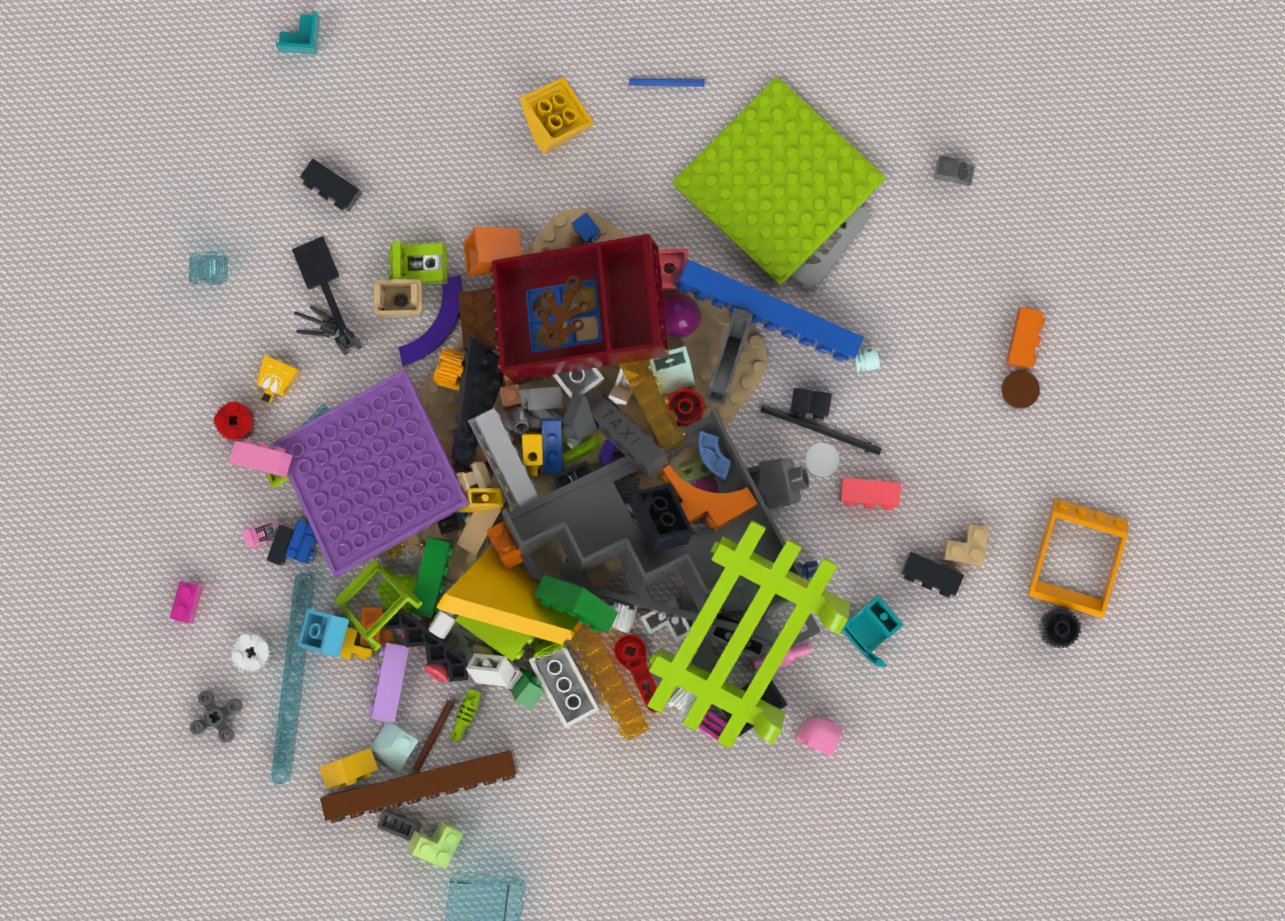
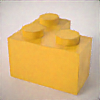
[319,748,378,790]

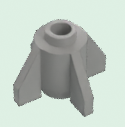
[502,406,541,443]

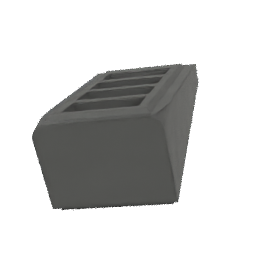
[377,810,422,841]

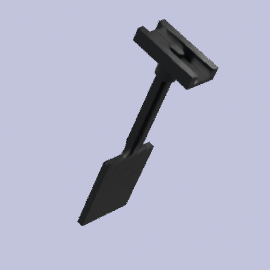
[292,236,362,355]

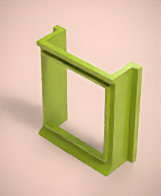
[334,559,423,651]

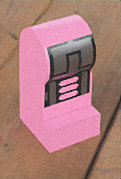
[242,521,279,549]

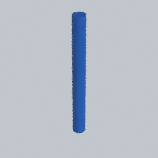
[629,78,705,87]

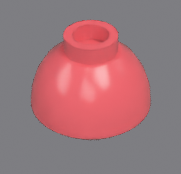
[424,663,448,682]

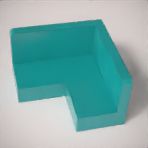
[276,11,320,54]

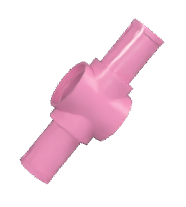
[753,642,812,670]

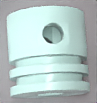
[853,346,880,373]

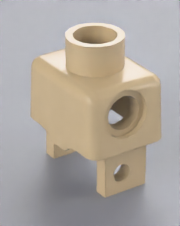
[373,279,423,318]

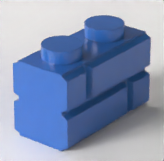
[284,520,319,564]

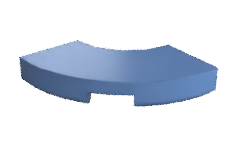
[698,431,732,480]

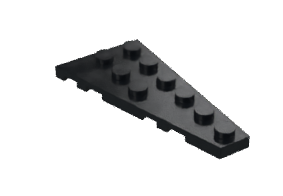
[451,336,504,467]

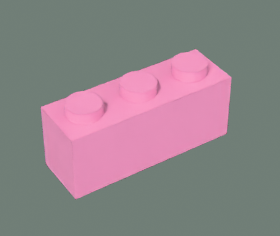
[229,439,292,477]

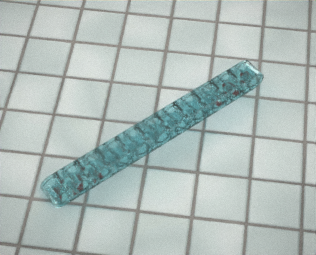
[271,573,315,784]

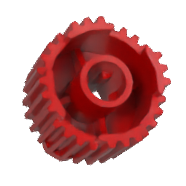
[666,387,705,428]
[214,401,256,441]

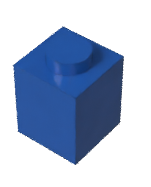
[571,212,601,244]

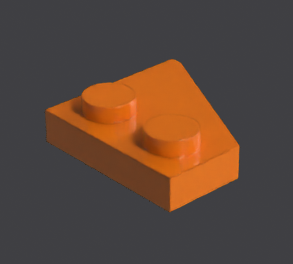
[360,607,396,647]

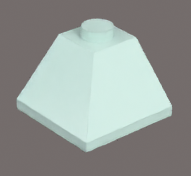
[370,722,420,773]

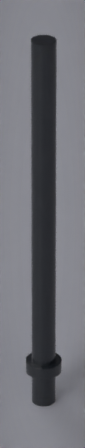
[761,404,882,455]

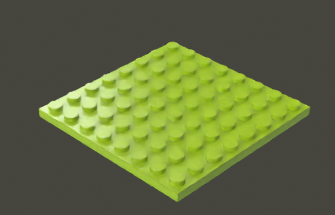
[671,76,886,287]

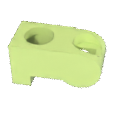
[678,456,712,482]

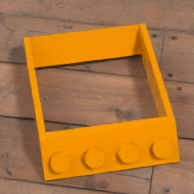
[1028,498,1129,619]

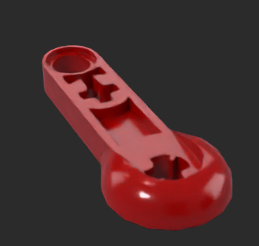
[614,634,658,713]

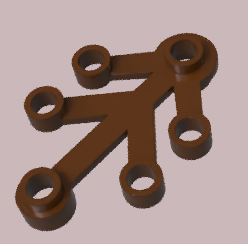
[536,275,591,348]

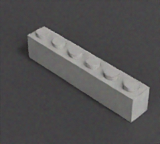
[468,408,539,510]

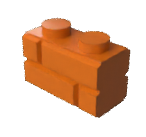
[486,522,523,569]

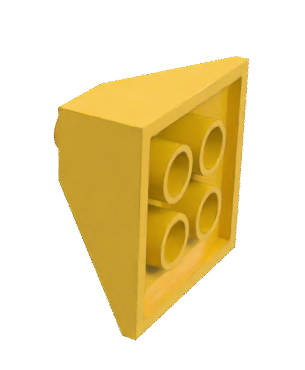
[519,77,594,154]

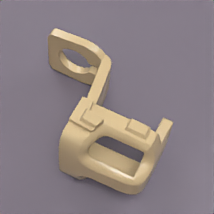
[456,461,491,492]

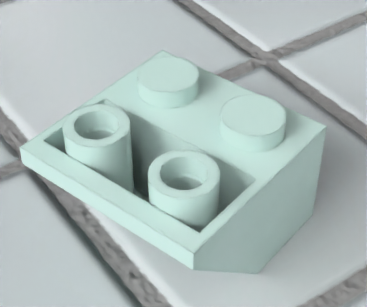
[649,346,696,396]

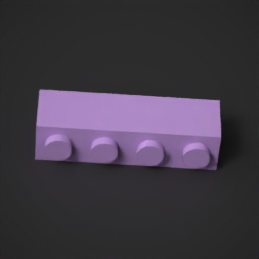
[369,641,409,723]

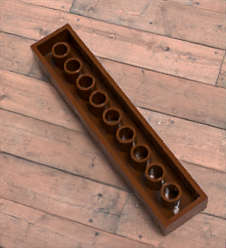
[320,749,519,823]

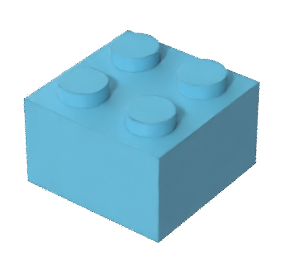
[297,608,349,657]

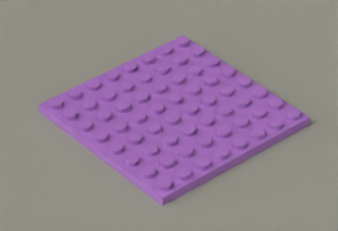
[273,369,470,578]

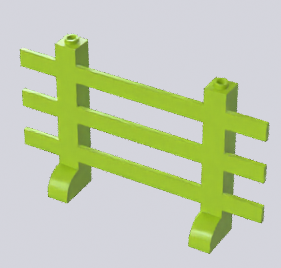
[647,520,850,749]

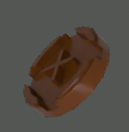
[1001,371,1040,409]

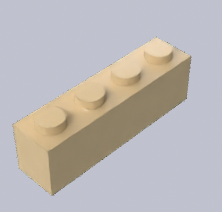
[455,476,508,556]

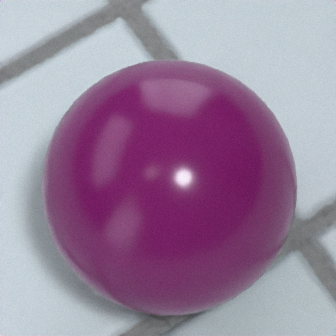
[664,294,701,337]

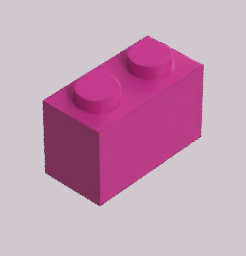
[169,581,203,623]

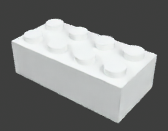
[528,643,600,728]

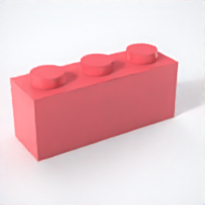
[840,478,901,510]

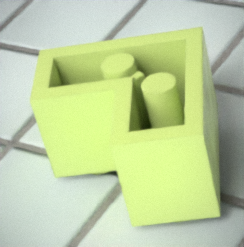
[406,820,463,869]

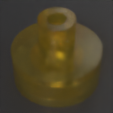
[385,542,404,560]

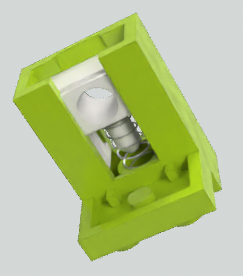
[388,241,448,285]

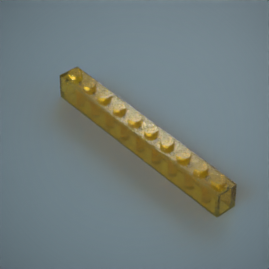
[581,286,686,452]

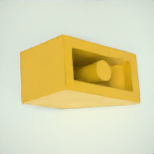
[458,488,503,512]

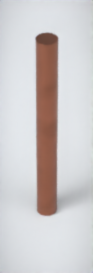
[412,700,455,772]

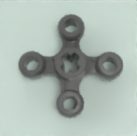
[189,691,243,743]

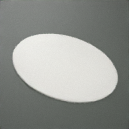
[805,443,840,477]

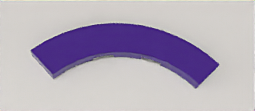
[398,275,462,366]

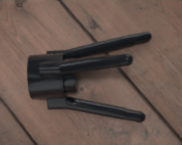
[294,306,338,338]

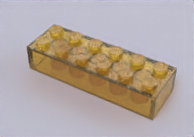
[571,628,649,741]

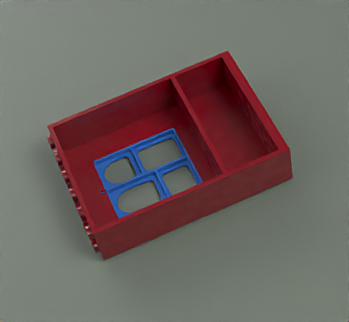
[490,233,670,381]

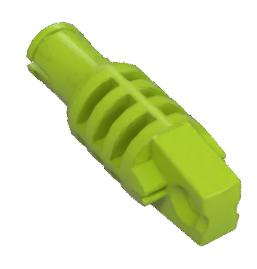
[449,689,482,742]

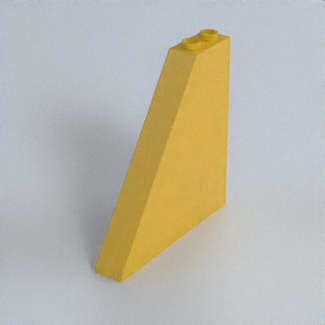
[437,546,583,644]

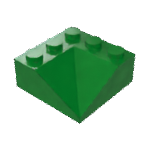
[534,575,619,633]

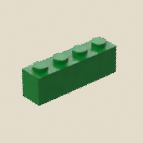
[409,536,455,618]

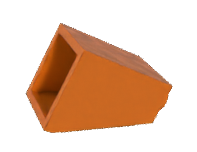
[463,227,523,277]

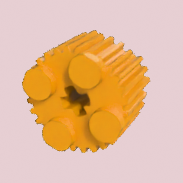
[433,348,467,391]

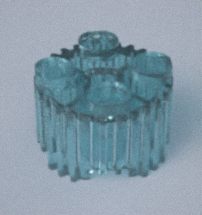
[189,251,228,286]

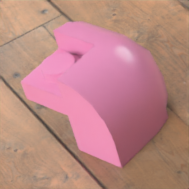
[794,717,843,757]

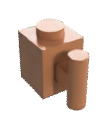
[500,375,521,409]

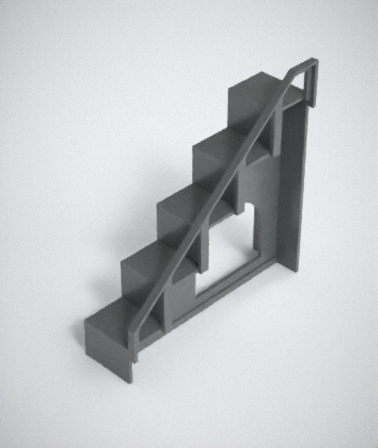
[502,408,821,647]

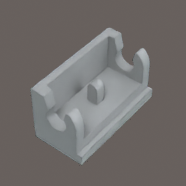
[519,387,563,410]

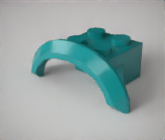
[842,596,904,667]

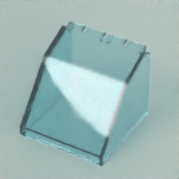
[445,871,526,921]

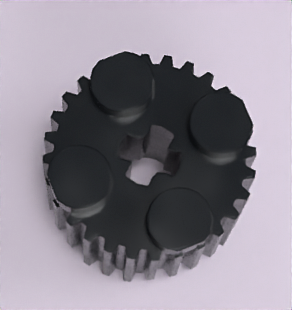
[1039,609,1082,648]

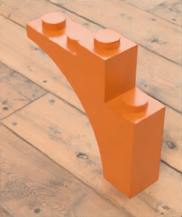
[661,465,758,531]

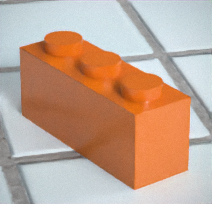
[1005,307,1045,370]

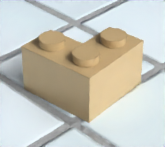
[942,524,989,566]

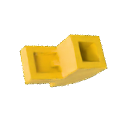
[340,627,375,660]

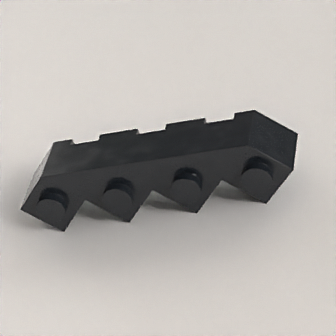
[382,607,469,682]

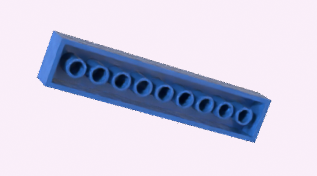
[672,260,864,362]

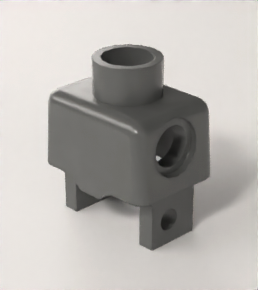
[747,459,809,509]

